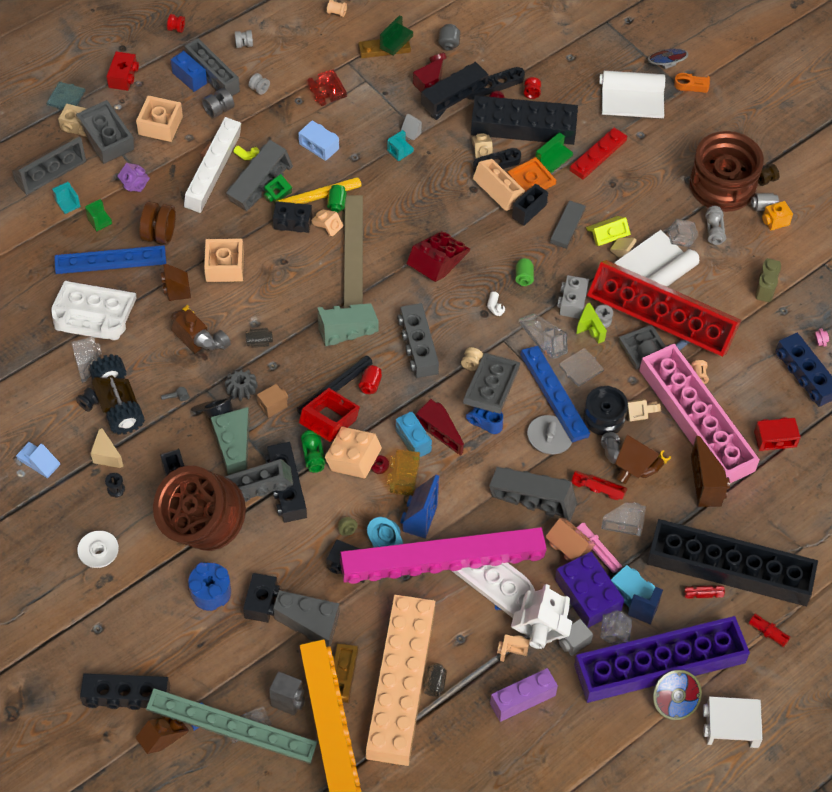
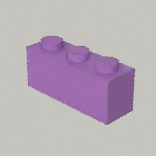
[490,668,558,722]

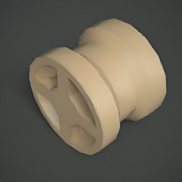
[461,347,483,371]

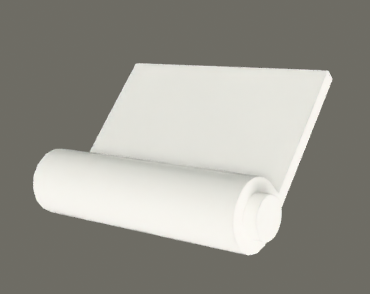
[599,71,665,118]
[614,230,699,287]

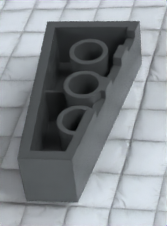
[226,140,293,211]
[489,467,577,522]

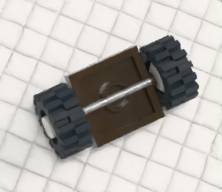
[89,354,145,435]

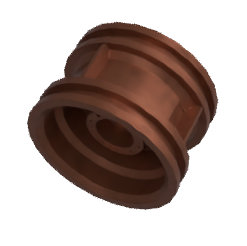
[689,131,764,212]

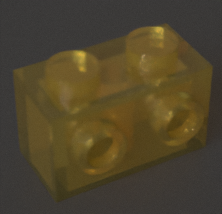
[387,449,420,496]

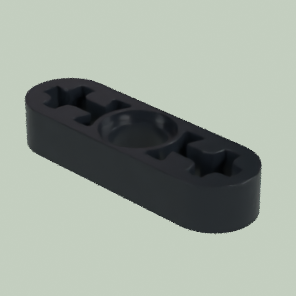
[473,148,521,173]

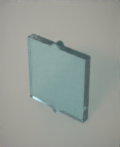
[47,82,85,110]

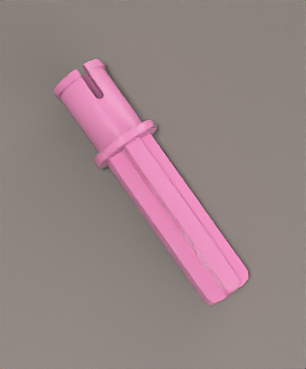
[577,523,622,573]

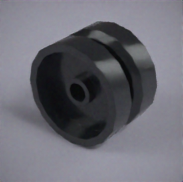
[583,386,628,436]

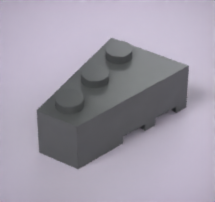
[273,590,340,647]

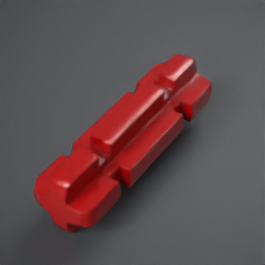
[684,585,725,599]

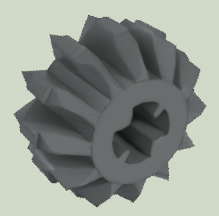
[225,368,258,401]

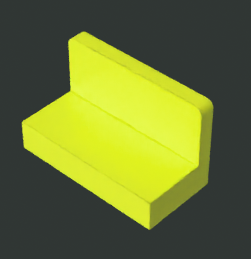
[586,216,631,246]

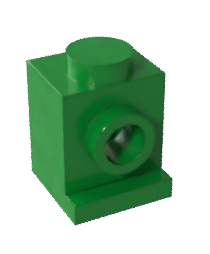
[264,174,292,204]

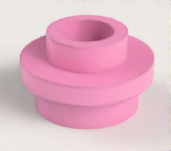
[815,328,829,347]

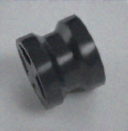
[76,387,99,412]

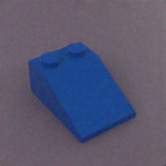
[400,475,439,539]

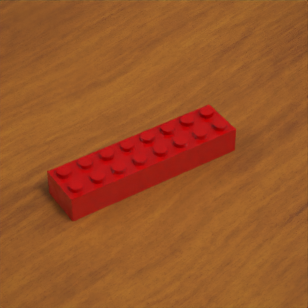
[587,260,741,357]

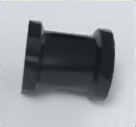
[105,473,125,498]

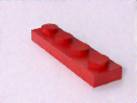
[570,127,628,180]

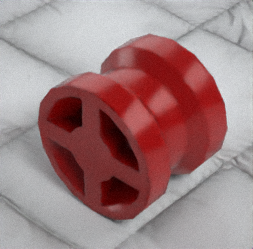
[167,14,185,33]
[524,77,541,99]

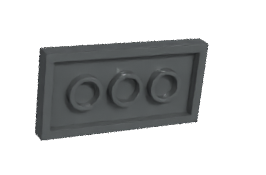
[463,353,521,414]

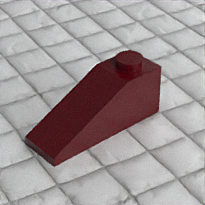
[416,399,464,456]

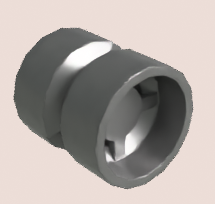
[202,88,235,119]

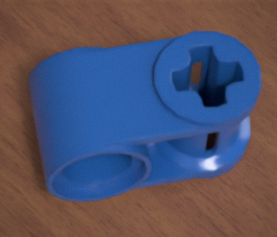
[466,407,503,434]

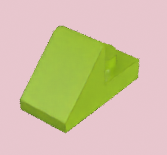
[577,303,607,344]

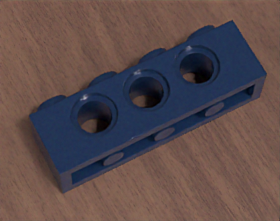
[775,332,832,407]

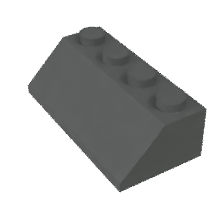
[12,136,86,195]

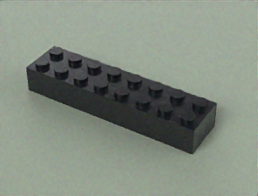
[647,519,818,607]

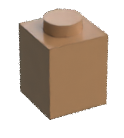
[257,384,288,418]

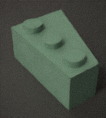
[317,303,379,346]
[211,407,250,476]

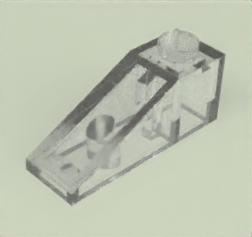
[519,313,568,359]

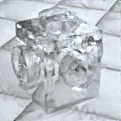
[601,611,632,646]

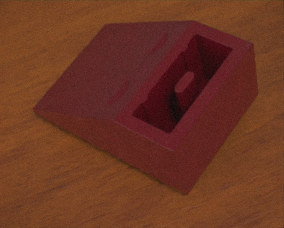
[406,231,470,282]

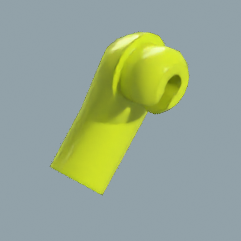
[234,146,260,160]

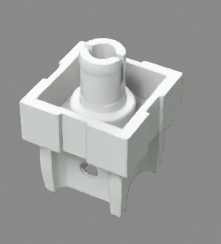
[511,584,572,649]

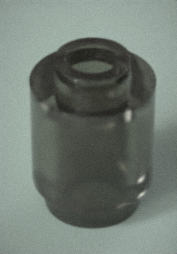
[245,328,273,348]
[423,663,447,697]

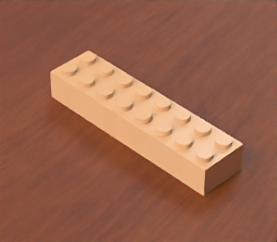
[366,595,435,766]

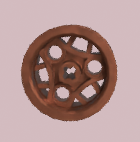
[153,466,246,551]

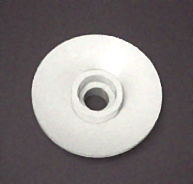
[78,531,119,568]

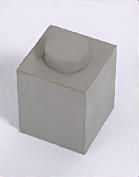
[559,619,593,656]

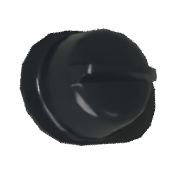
[191,396,234,420]

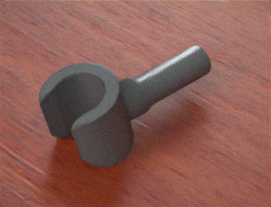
[161,387,190,401]

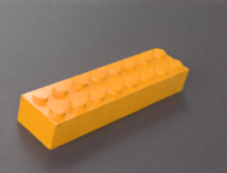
[300,639,361,792]

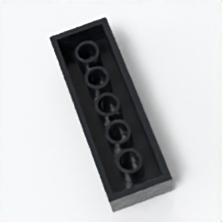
[471,96,578,145]

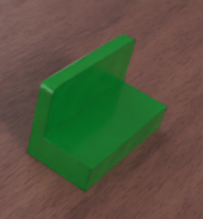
[536,133,573,173]

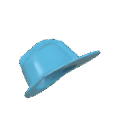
[367,517,403,548]

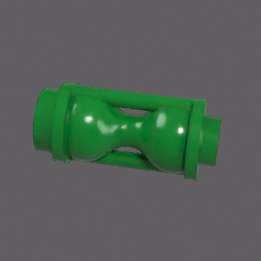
[301,430,325,473]

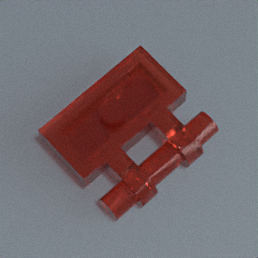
[307,69,347,106]

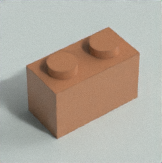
[545,518,596,562]

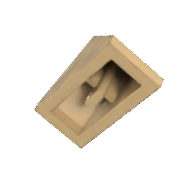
[91,428,123,468]

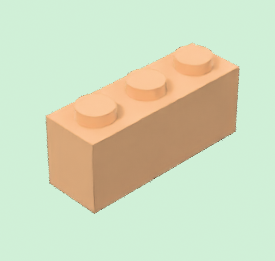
[473,159,525,211]

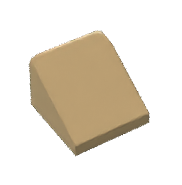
[610,238,637,258]

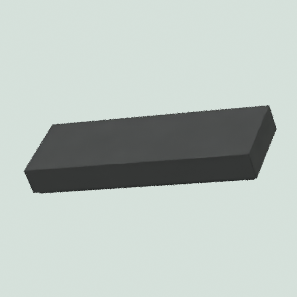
[550,200,586,249]

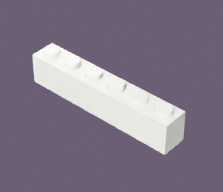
[184,117,241,213]

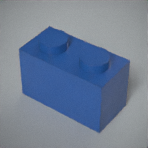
[171,51,207,92]

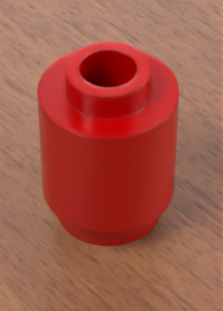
[359,365,382,395]

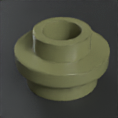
[338,517,358,536]

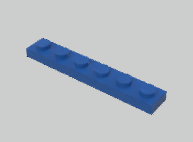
[55,245,166,274]
[520,346,590,442]

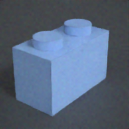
[299,120,339,161]

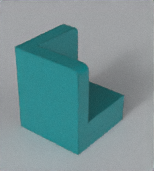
[387,130,414,161]
[52,182,81,214]

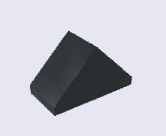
[160,448,184,476]

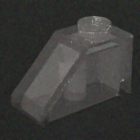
[71,337,102,383]
[601,502,646,536]

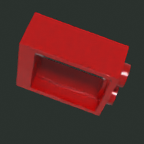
[299,388,360,442]

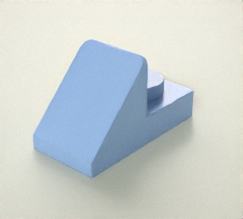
[16,442,60,478]

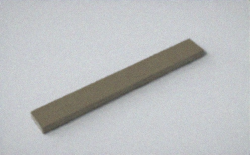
[344,195,363,308]

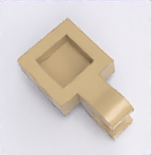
[627,399,661,422]

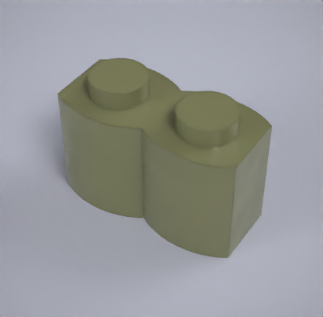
[755,258,781,302]

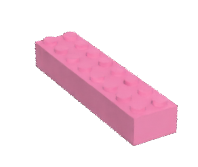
[639,344,760,483]

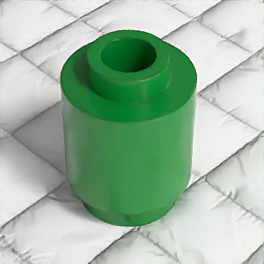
[327,185,347,213]

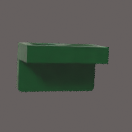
[380,15,413,56]

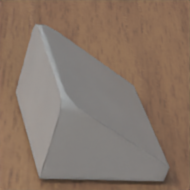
[401,114,422,140]

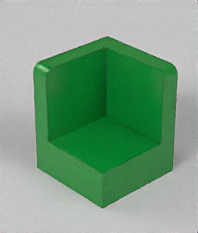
[85,199,112,232]

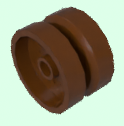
[140,201,176,245]

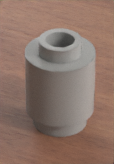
[751,193,779,211]

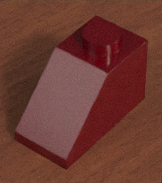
[413,58,443,92]

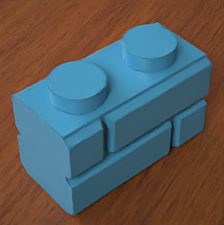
[396,412,432,459]

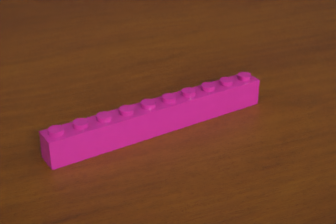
[340,527,547,584]

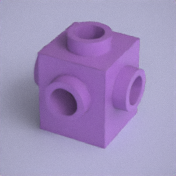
[117,163,150,192]

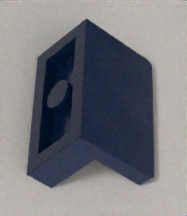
[628,587,663,625]

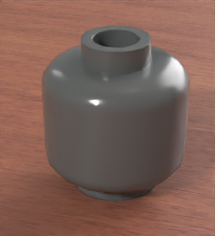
[438,24,461,51]

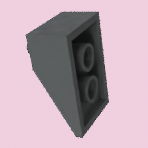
[76,100,134,164]

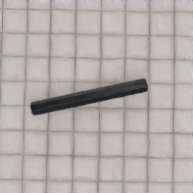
[297,356,373,415]

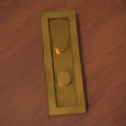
[358,39,411,59]

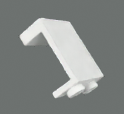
[703,697,762,748]

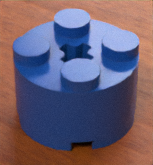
[188,562,231,611]

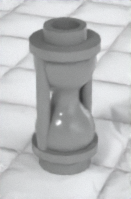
[705,206,726,245]

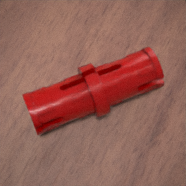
[748,613,791,648]

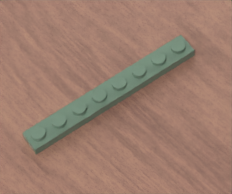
[146,688,318,764]

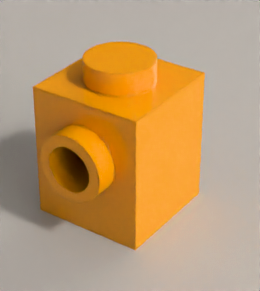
[762,201,793,231]

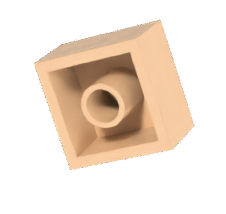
[136,96,183,142]
[204,239,244,282]
[325,427,382,479]

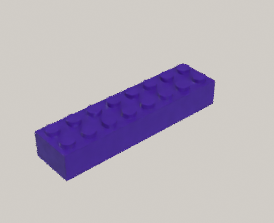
[574,616,750,703]

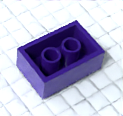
[555,551,624,628]

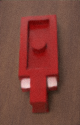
[571,471,627,500]

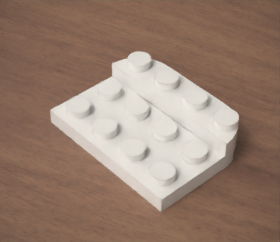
[52,281,136,340]

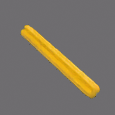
[278,178,361,204]

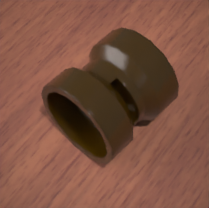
[758,164,780,186]

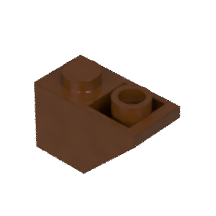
[161,264,191,301]
[135,717,189,754]

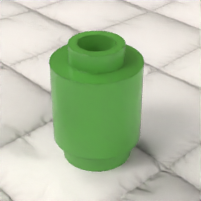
[515,258,534,286]

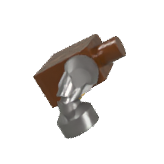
[171,305,231,354]
[601,432,671,485]

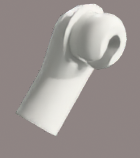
[487,292,505,316]

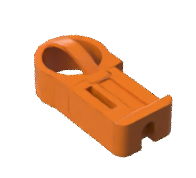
[674,73,710,93]

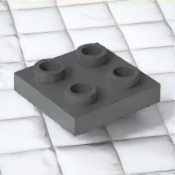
[618,325,666,369]

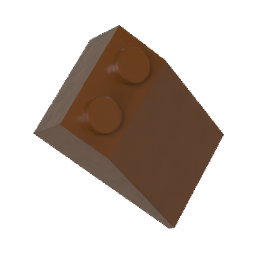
[690,436,730,507]

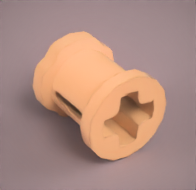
[327,0,347,17]
[691,360,709,384]

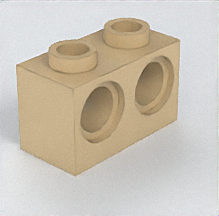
[58,104,87,137]

